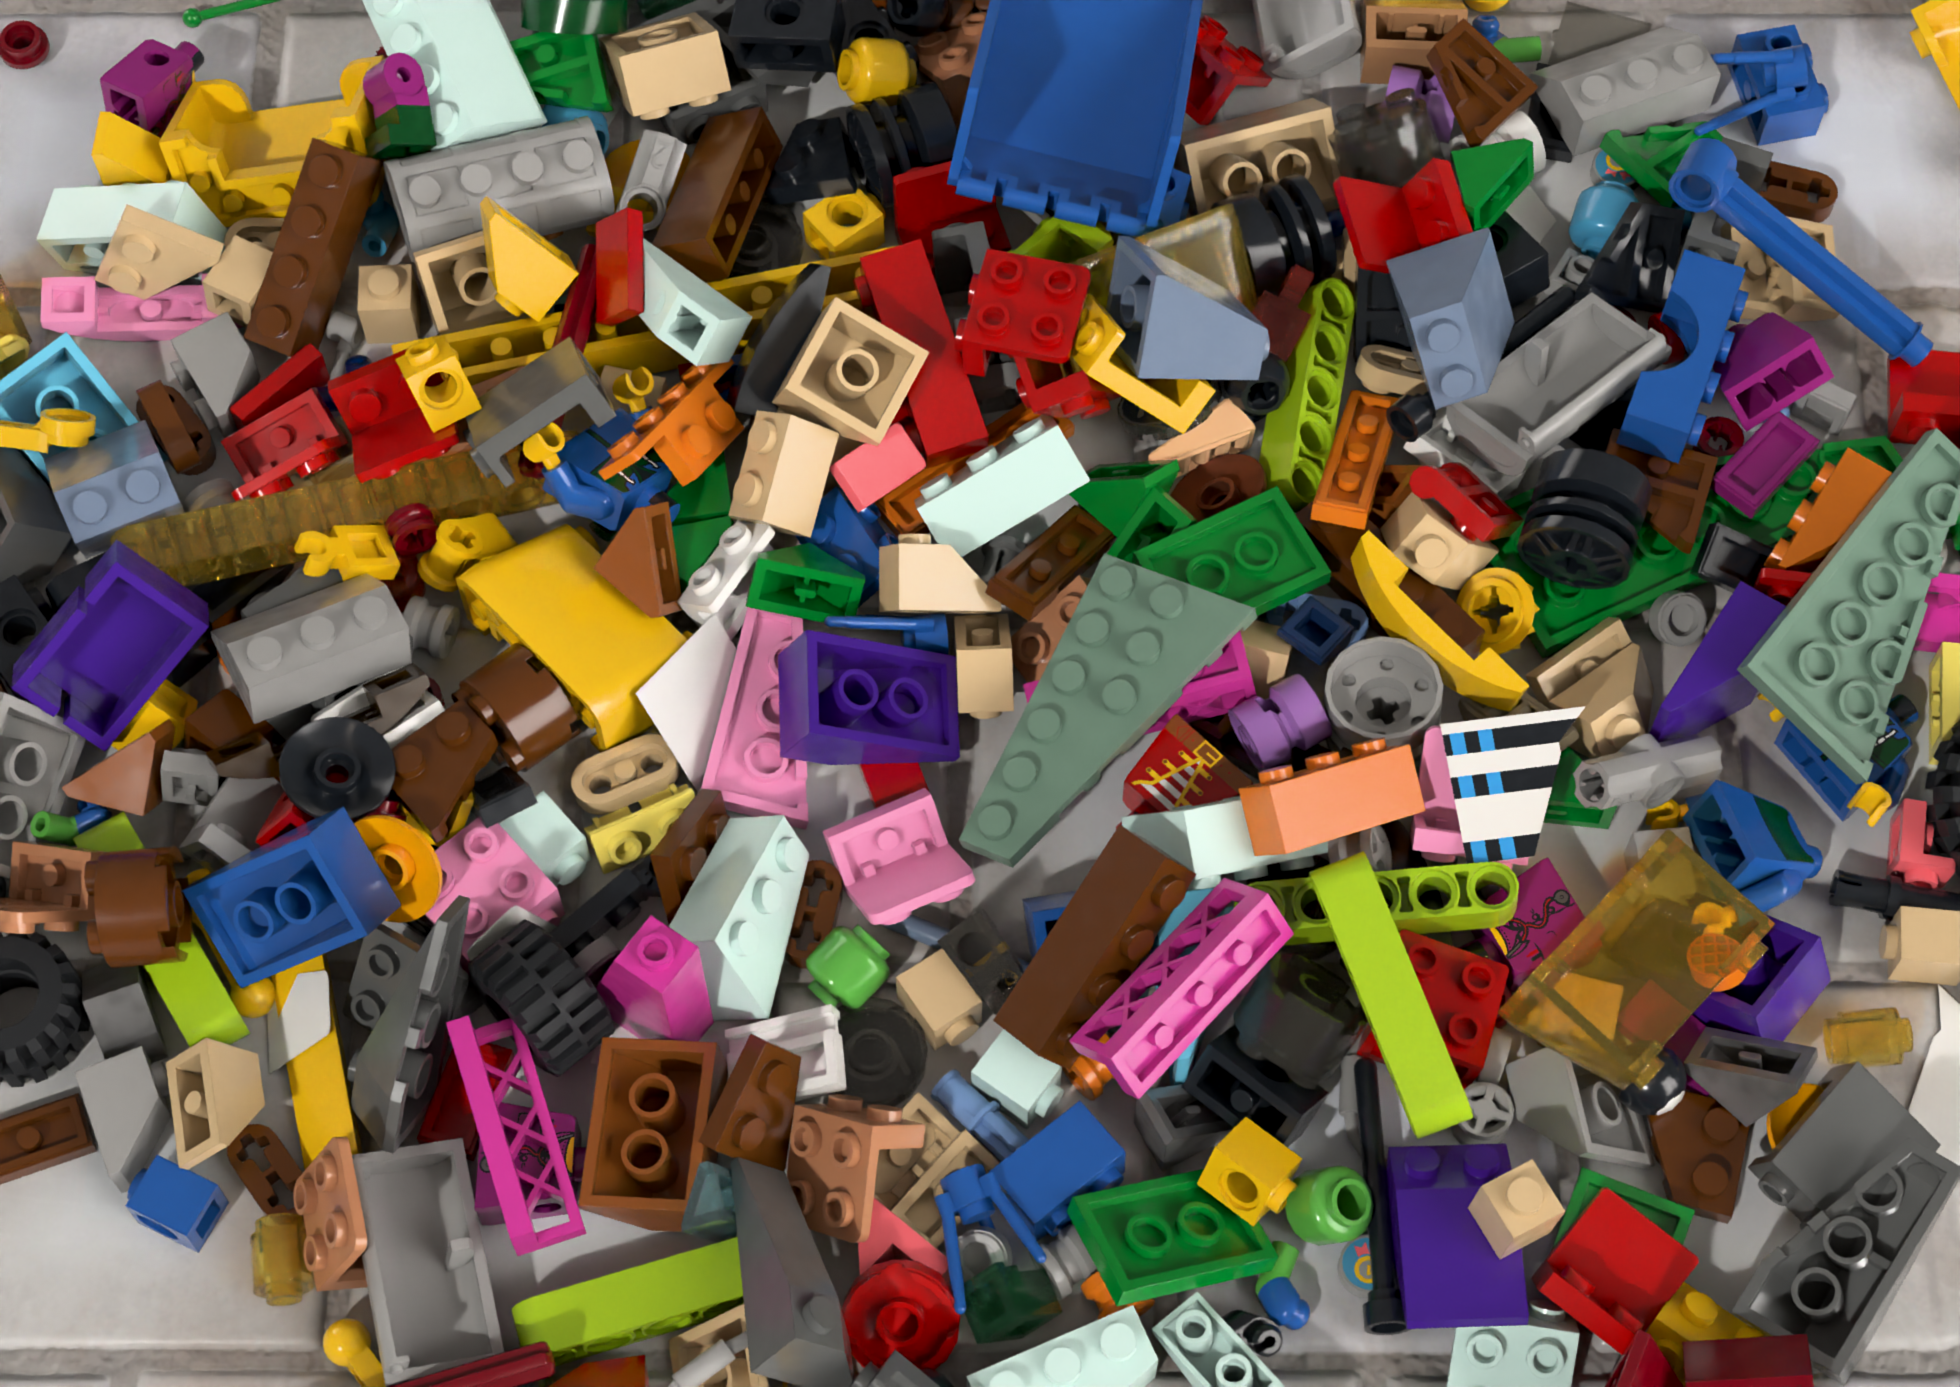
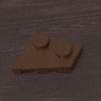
[1426,18,1538,148]
[1605,428,1718,554]
[391,699,499,844]
[650,788,730,925]
[698,1034,801,1171]
[1647,1091,1750,1224]

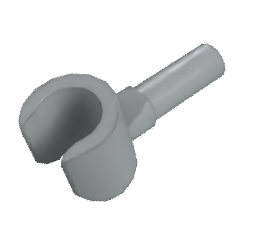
[326,311,364,381]

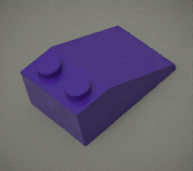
[1649,581,1786,743]
[778,630,960,765]
[1612,887,1831,1041]
[1386,1143,1529,1329]

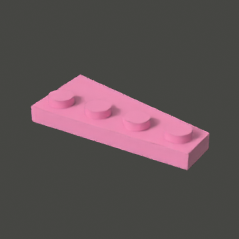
[701,607,809,830]

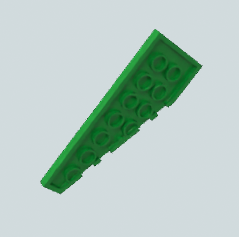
[1485,436,1903,659]

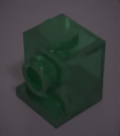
[964,1262,1063,1344]

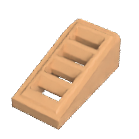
[1148,398,1256,478]

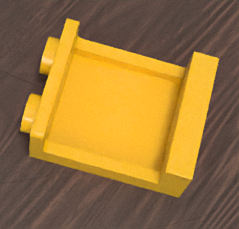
[1071,293,1215,434]

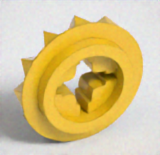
[1456,567,1540,655]

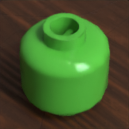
[806,924,891,1009]
[1285,1165,1374,1246]

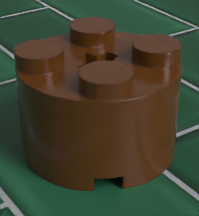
[451,643,580,773]
[84,846,192,968]

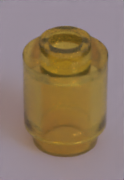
[1823,1007,1913,1068]
[250,1213,314,1306]

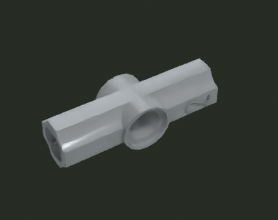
[615,129,687,244]
[1573,734,1723,810]

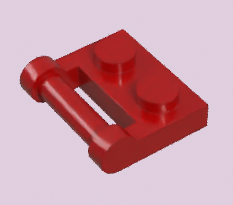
[1409,462,1524,542]

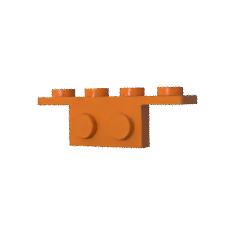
[598,359,745,487]

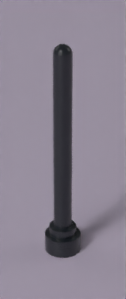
[1386,286,1575,442]
[1354,1057,1411,1335]

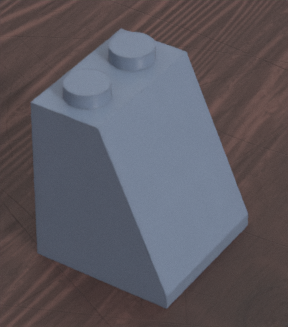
[1386,227,1515,410]
[1106,236,1270,380]
[43,420,188,559]

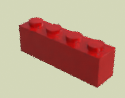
[853,239,989,469]

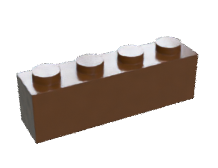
[652,106,783,283]
[244,138,384,357]
[1295,500,1485,687]
[993,825,1196,1070]

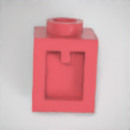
[1886,798,1956,889]

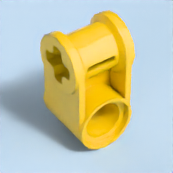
[417,512,518,592]

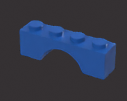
[1616,249,1749,463]

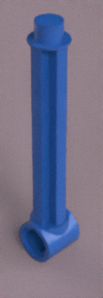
[1668,138,1934,367]

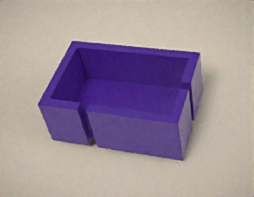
[11,539,209,752]

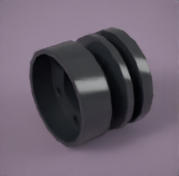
[846,80,958,210]
[1209,173,1337,306]
[1516,448,1653,590]

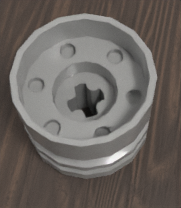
[1324,636,1444,773]

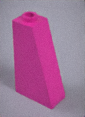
[596,915,714,1041]

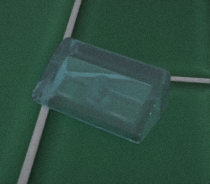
[681,1161,737,1243]

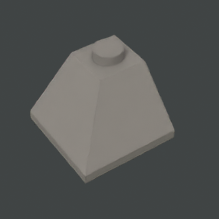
[1505,1041,1655,1169]

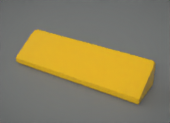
[271,953,363,1170]

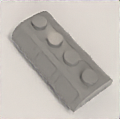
[1252,0,1362,80]
[383,116,615,262]
[1446,292,1672,476]
[352,1138,504,1387]

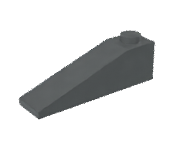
[0,447,72,585]
[347,895,470,1154]
[1732,1137,1960,1386]
[730,1157,854,1387]

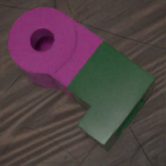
[363,52,437,159]

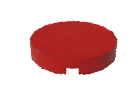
[842,1259,961,1370]

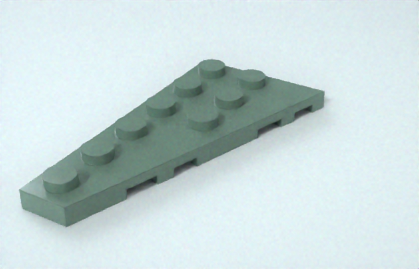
[1736,428,1960,785]
[959,553,1257,868]

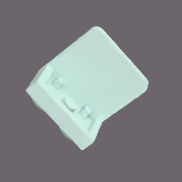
[1446,1299,1580,1387]

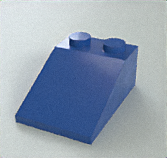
[182,806,401,988]

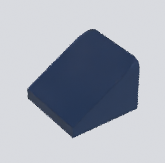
[1276,595,1354,666]

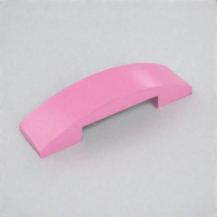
[40,273,243,342]

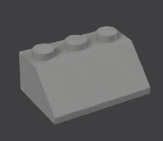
[1529,27,1721,157]
[210,573,412,724]
[0,692,86,881]

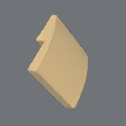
[1720,216,1840,322]
[874,1092,1000,1249]

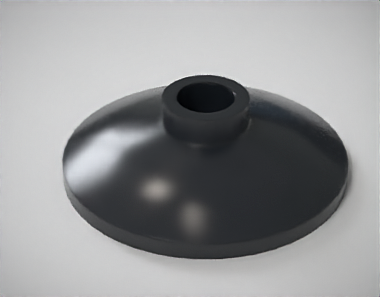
[279,717,396,821]

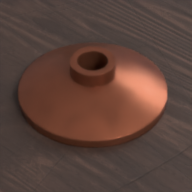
[1170,454,1267,523]

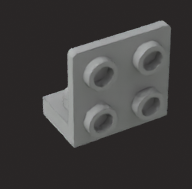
[179,777,284,873]

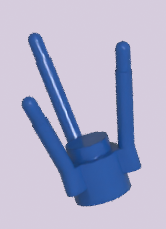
[1694,45,1808,136]
[824,613,949,655]
[934,1164,1047,1315]

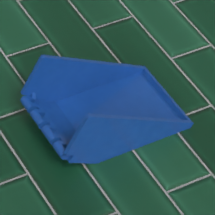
[947,0,1203,239]

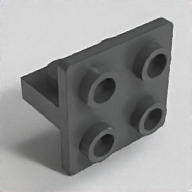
[343,923,484,1057]

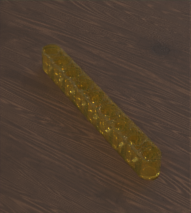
[110,430,579,587]

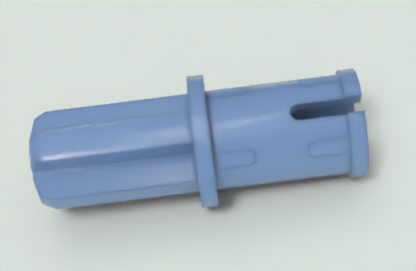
[930,1069,1029,1162]

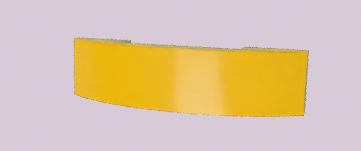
[1351,530,1530,712]

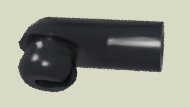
[1221,1310,1283,1357]

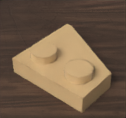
[94,204,224,300]

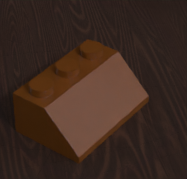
[578,1037,728,1234]

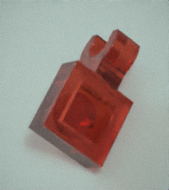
[1251,264,1315,363]

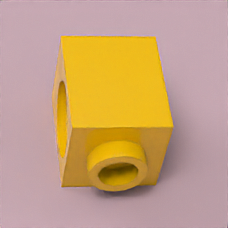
[803,187,886,260]
[395,335,482,433]
[1197,1117,1303,1226]

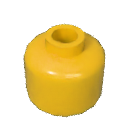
[837,37,917,107]

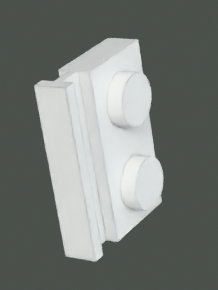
[725,1004,847,1102]

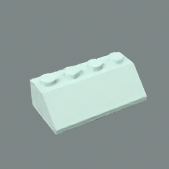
[362,0,548,152]

